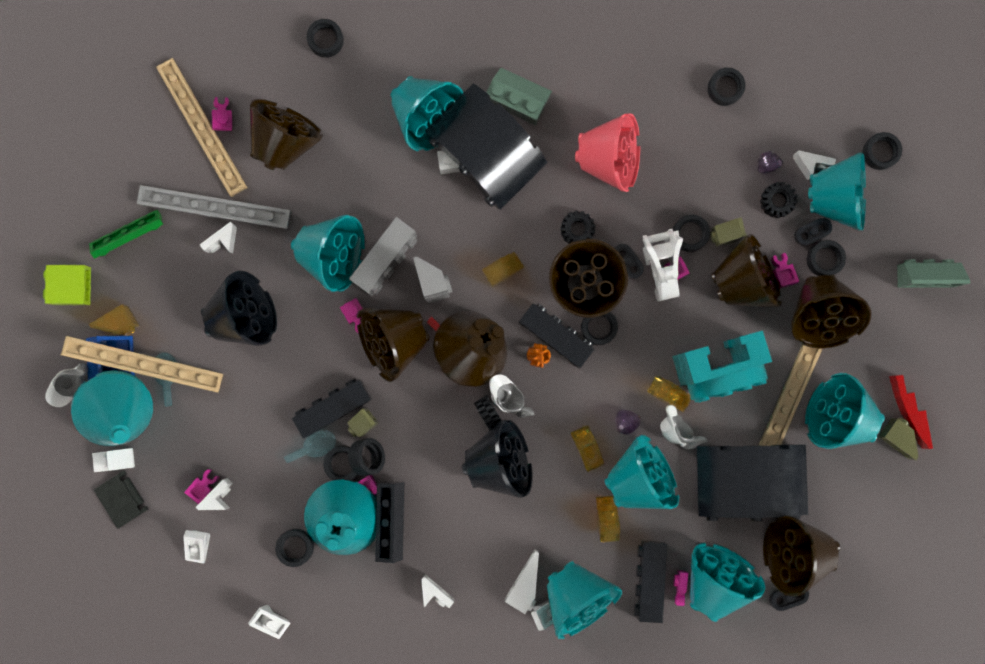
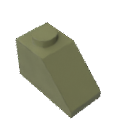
[710,217,746,247]
[348,408,379,438]
[878,418,918,460]

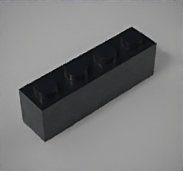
[519,303,594,369]
[292,378,372,439]
[375,481,405,563]
[634,540,667,623]

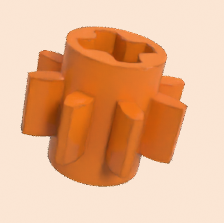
[527,343,551,368]

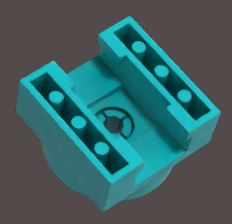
[672,330,772,403]

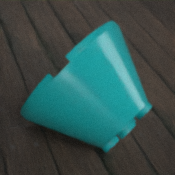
[390,76,463,151]
[808,153,866,231]
[291,215,365,292]
[805,373,885,449]
[605,435,679,509]
[304,479,377,555]
[690,543,765,622]
[547,561,622,639]

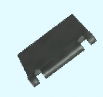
[94,470,149,529]

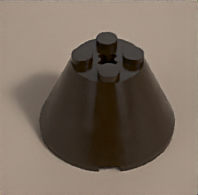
[250,99,323,170]
[711,234,782,307]
[549,239,628,318]
[791,275,872,349]
[357,308,430,382]
[433,311,507,387]
[763,516,840,597]

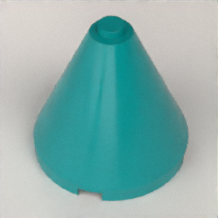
[71,371,153,446]

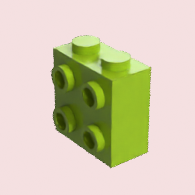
[43,265,91,305]

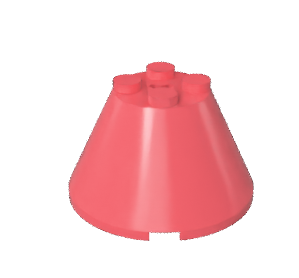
[575,113,640,192]

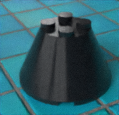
[201,271,277,346]
[462,420,533,498]

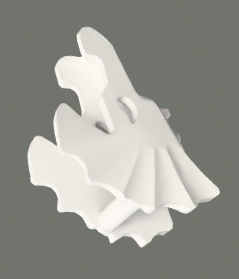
[642,228,683,302]

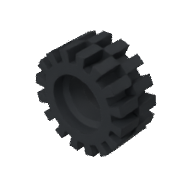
[760,182,798,218]
[560,210,595,244]
[474,395,502,431]

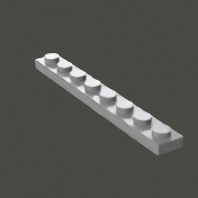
[137,185,292,230]

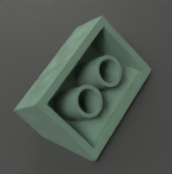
[486,68,552,125]
[897,259,970,288]

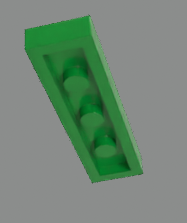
[89,209,163,259]

